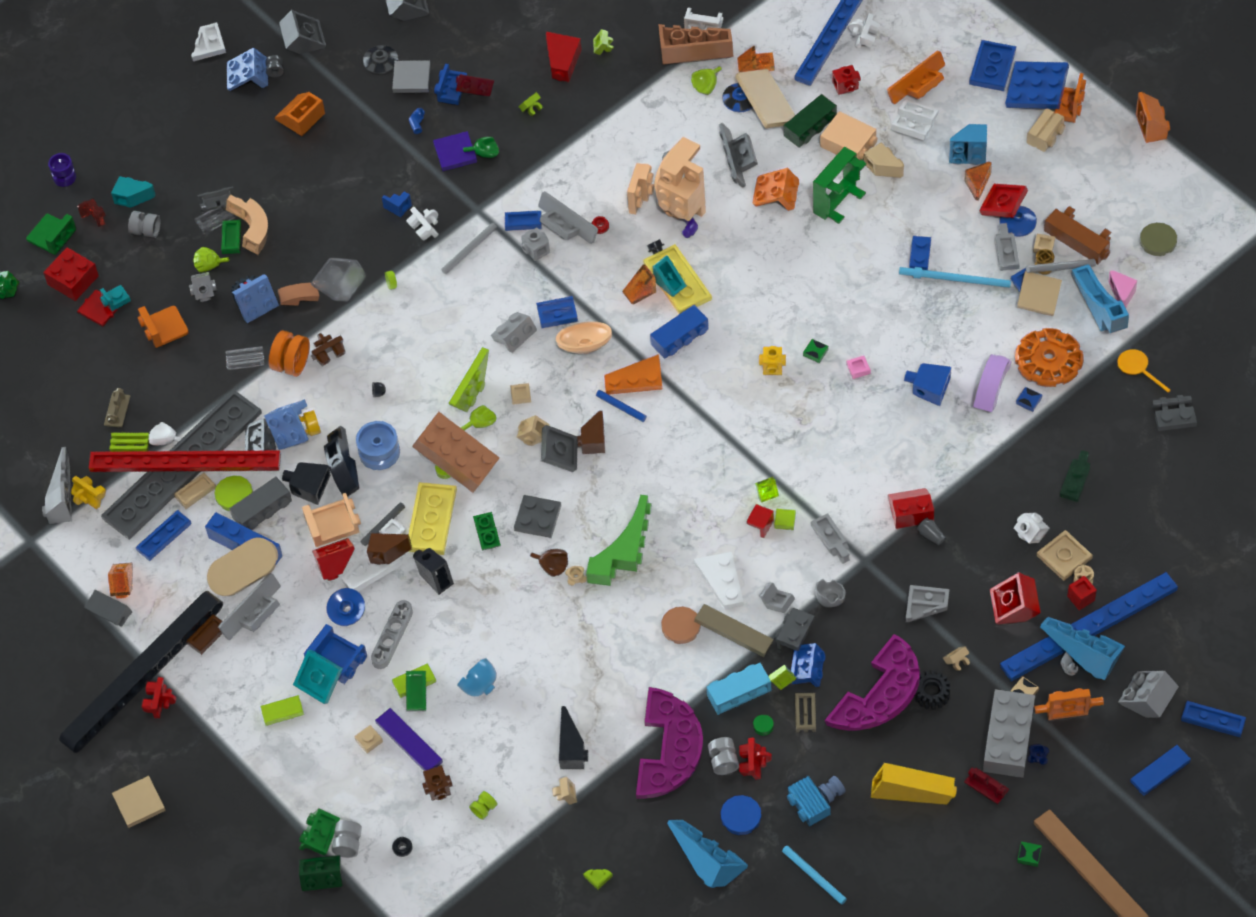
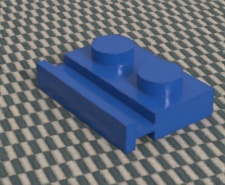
[536,296,578,328]

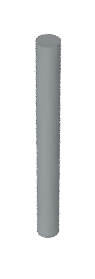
[441,223,497,274]
[1026,259,1096,273]

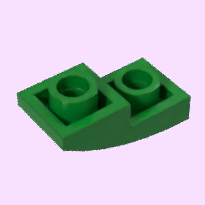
[473,512,501,551]

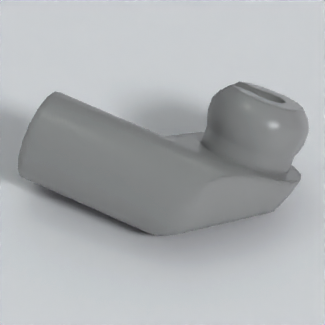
[1060,652,1078,676]

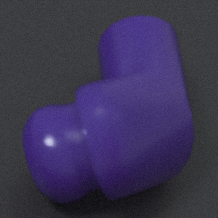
[682,217,698,238]

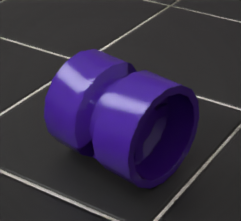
[48,153,76,187]

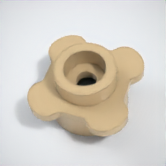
[565,566,587,586]

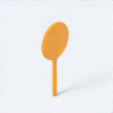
[1117,349,1171,393]

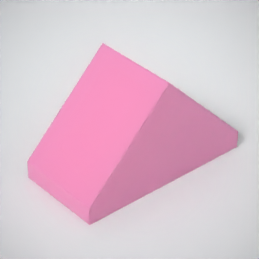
[1108,270,1137,308]

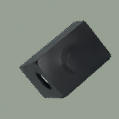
[282,462,331,505]
[413,548,454,595]

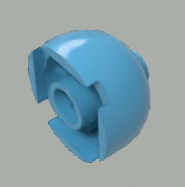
[457,658,497,697]

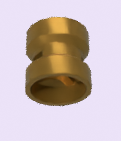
[1035,249,1055,275]

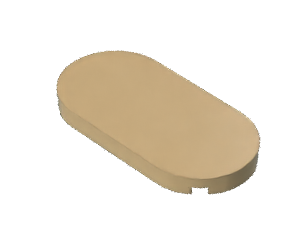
[207,538,278,596]

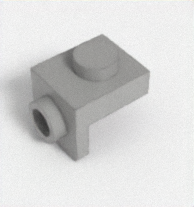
[760,582,795,613]

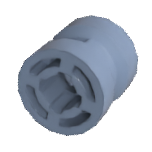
[817,776,846,804]

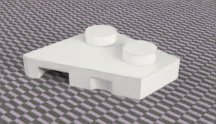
[192,23,226,61]

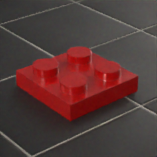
[979,183,1028,218]

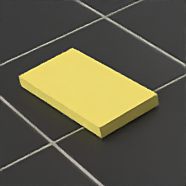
[643,244,712,314]
[408,482,457,555]

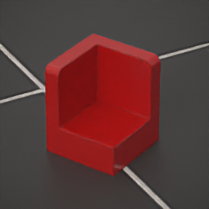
[747,504,774,538]
[1067,576,1097,611]

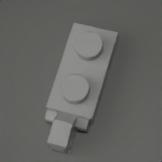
[995,223,1020,271]
[811,513,850,564]

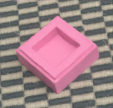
[846,356,871,379]

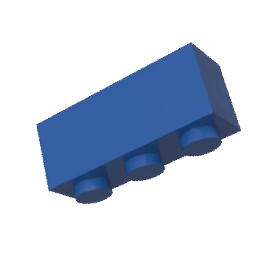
[650,305,709,359]

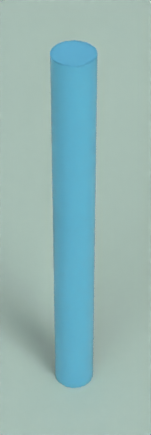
[782,846,847,905]

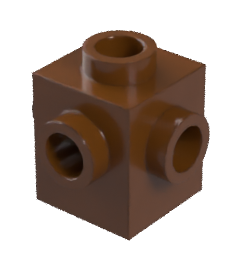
[422,765,453,801]

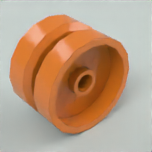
[269,330,310,377]

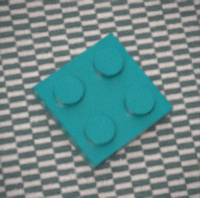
[293,650,343,704]

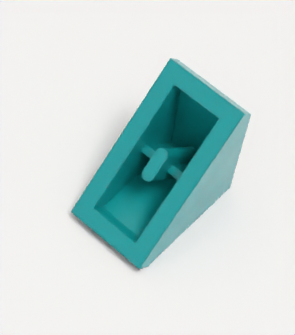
[652,255,687,297]

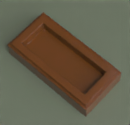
[186,614,223,655]

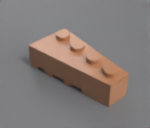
[658,24,734,64]

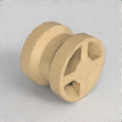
[1073,565,1094,585]

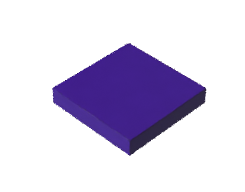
[433,131,477,171]

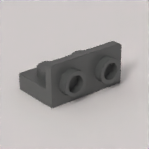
[245,418,276,451]

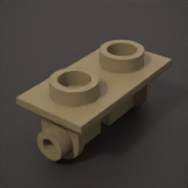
[104,388,131,428]

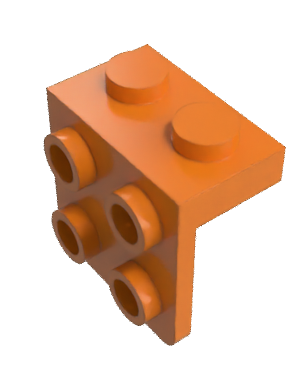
[1055,73,1086,123]
[752,168,799,211]
[137,306,189,348]

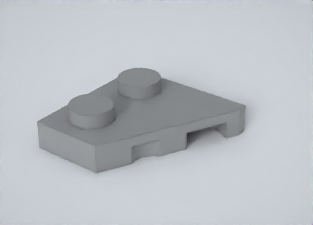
[906,585,949,622]

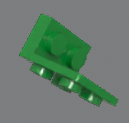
[26,213,76,255]

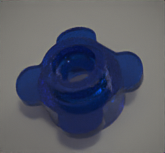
[1028,744,1049,765]

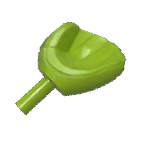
[691,66,722,95]
[193,247,229,272]
[460,405,497,431]

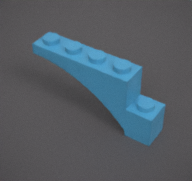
[1071,264,1129,333]

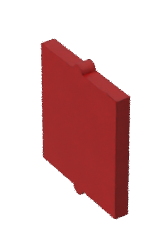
[77,290,120,327]

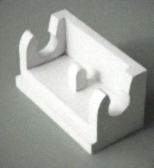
[684,8,723,30]

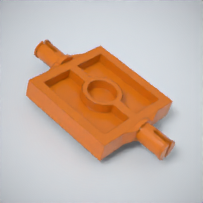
[1034,688,1104,720]

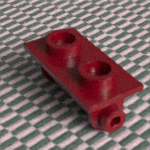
[456,74,494,96]
[964,767,1009,805]

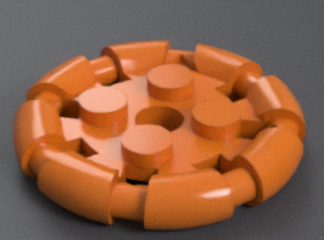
[1015,328,1084,387]

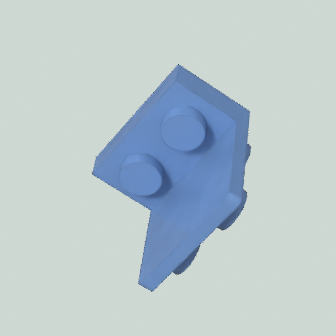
[227,48,268,91]
[264,399,308,450]

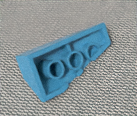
[1040,617,1125,680]
[667,820,748,888]

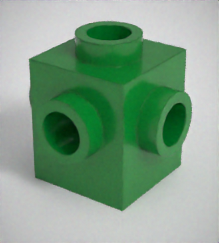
[0,271,19,299]

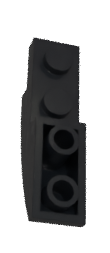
[324,426,359,497]

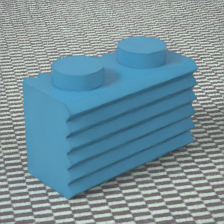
[787,776,831,826]

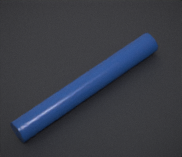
[596,390,647,422]

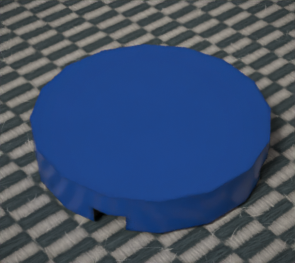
[721,795,761,835]

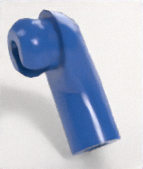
[409,108,425,134]

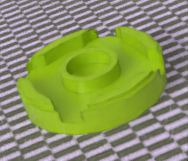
[214,475,253,511]

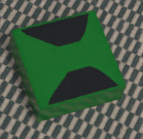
[803,339,829,363]
[1017,841,1042,867]

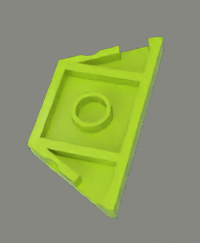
[449,347,489,412]

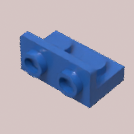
[791,643,825,687]

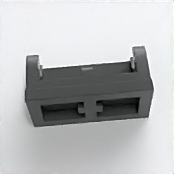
[84,590,132,627]

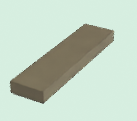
[694,604,774,657]

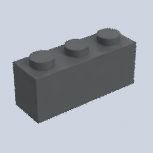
[229,477,292,530]

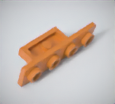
[887,50,945,104]

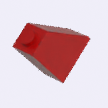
[546,32,582,82]

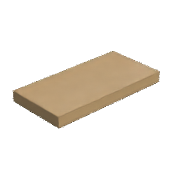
[735,69,795,129]

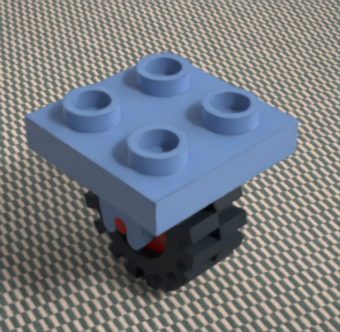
[231,274,279,323]

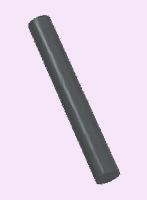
[360,502,405,546]

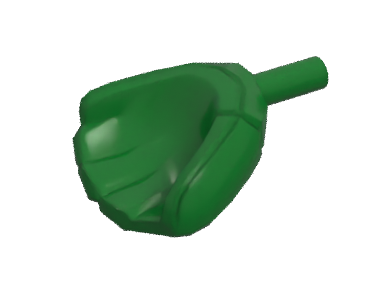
[463,136,499,158]

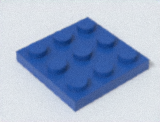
[1005,61,1069,109]

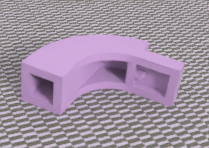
[974,354,1012,412]

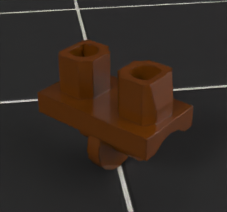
[311,333,346,366]

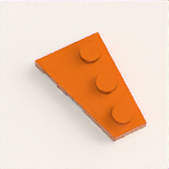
[604,354,663,395]

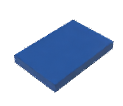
[969,40,1017,91]

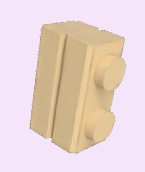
[1027,108,1065,152]

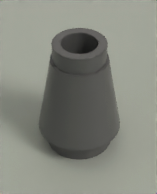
[917,518,946,546]

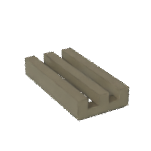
[795,693,816,732]

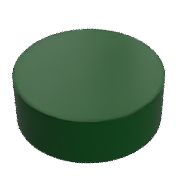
[753,715,774,736]

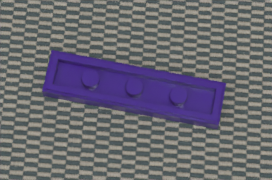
[375,708,443,771]

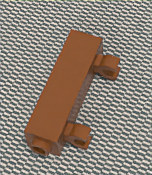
[1044,206,1112,265]

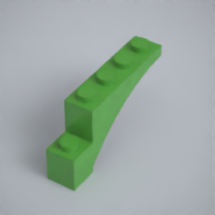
[586,494,652,586]

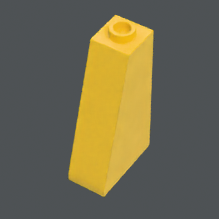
[871,763,957,805]

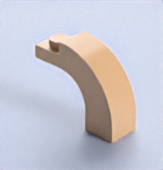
[226,195,268,255]

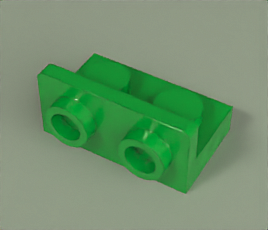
[299,808,340,856]

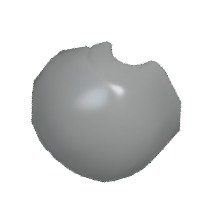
[815,579,846,607]

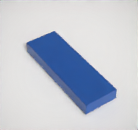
[136,510,192,561]
[1181,701,1246,738]
[1130,745,1191,796]

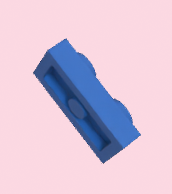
[909,236,931,270]

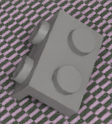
[491,312,537,353]

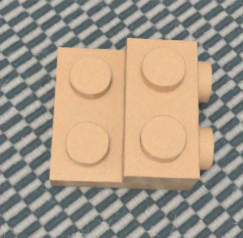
[627,163,654,215]

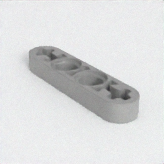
[371,600,413,669]

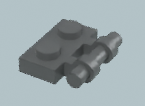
[1152,395,1197,431]

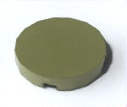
[1140,222,1177,256]

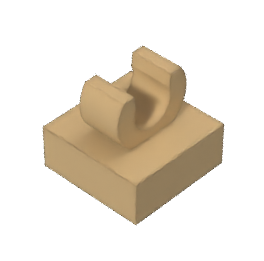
[943,646,970,671]
[552,777,577,805]

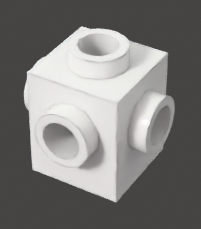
[1014,513,1050,544]

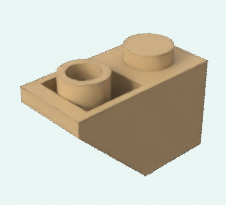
[864,142,904,178]

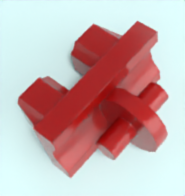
[142,677,176,718]
[739,738,772,780]

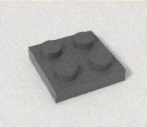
[541,425,578,472]
[514,495,561,538]

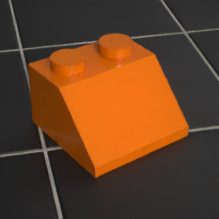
[1136,92,1170,143]

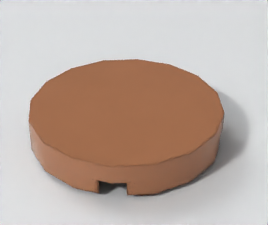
[661,606,701,644]

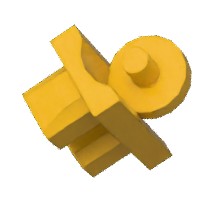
[71,476,106,509]

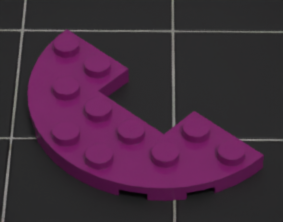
[825,634,920,731]
[636,687,703,799]

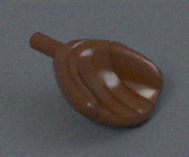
[530,549,568,577]

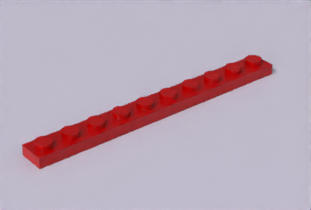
[89,450,281,472]

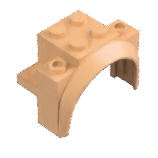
[654,137,706,221]

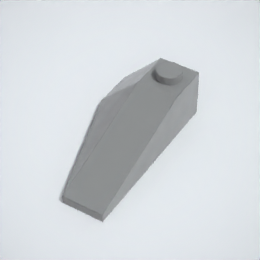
[42,447,72,524]

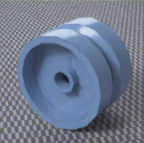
[356,421,400,470]

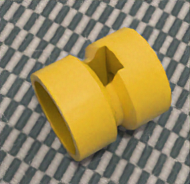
[298,410,321,436]

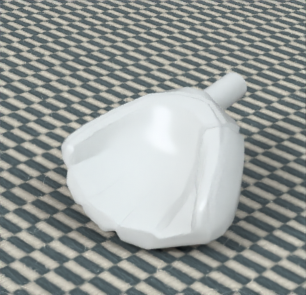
[148,422,182,446]

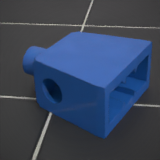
[904,363,952,406]

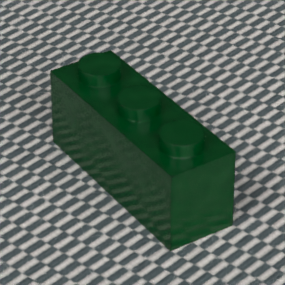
[784,94,837,148]

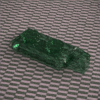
[1059,450,1091,502]

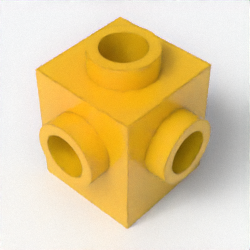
[759,346,786,375]

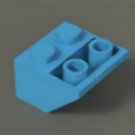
[949,124,987,165]

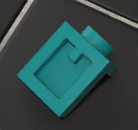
[100,285,131,311]

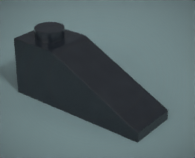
[559,706,589,769]

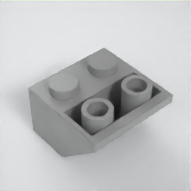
[1118,671,1179,718]

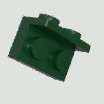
[299,855,342,891]

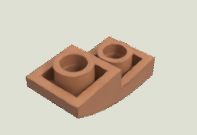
[278,283,319,306]

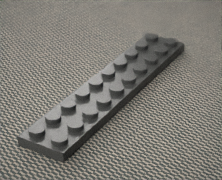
[101,390,262,540]

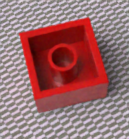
[43,247,99,301]

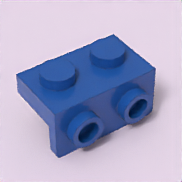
[434,64,467,105]

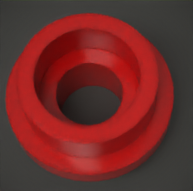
[591,216,609,234]

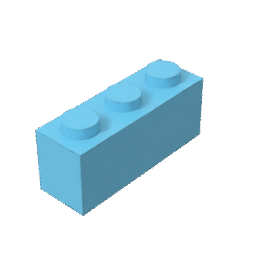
[706,663,771,715]

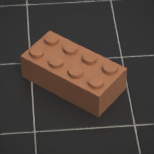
[412,411,500,493]

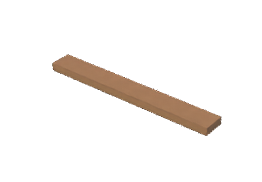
[1034,809,1149,917]

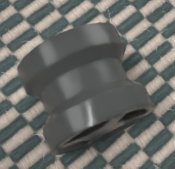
[266,55,284,77]

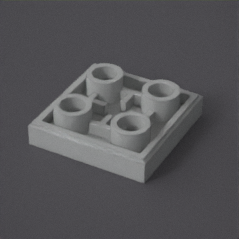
[392,61,431,93]

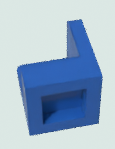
[382,191,412,217]

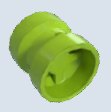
[469,791,498,820]

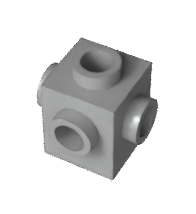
[521,227,550,261]
[189,272,217,302]

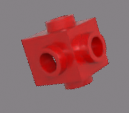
[832,65,861,95]

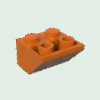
[275,92,325,136]

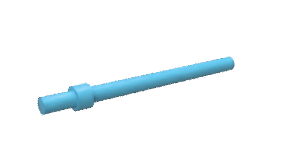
[899,267,1011,288]

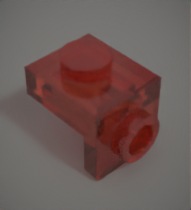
[77,198,106,227]

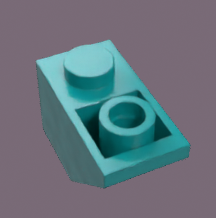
[111,176,156,208]

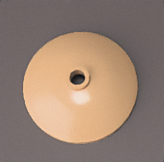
[556,322,612,354]

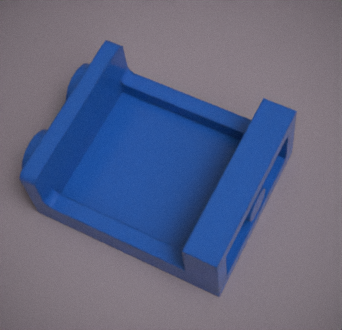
[303,624,367,685]

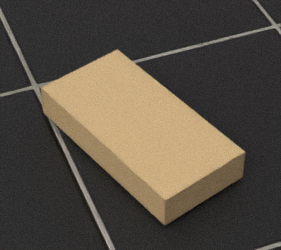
[175,473,216,509]

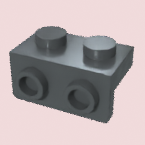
[775,608,815,651]

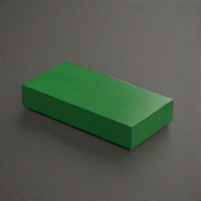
[221,220,242,254]
[406,671,426,711]

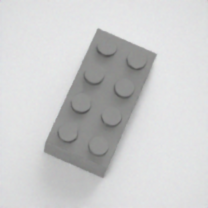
[983,689,1035,778]

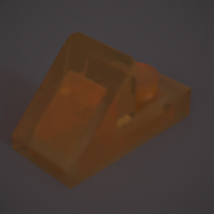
[737,46,775,72]

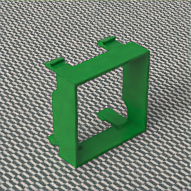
[813,146,866,224]

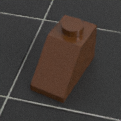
[577,411,605,454]
[367,533,412,565]

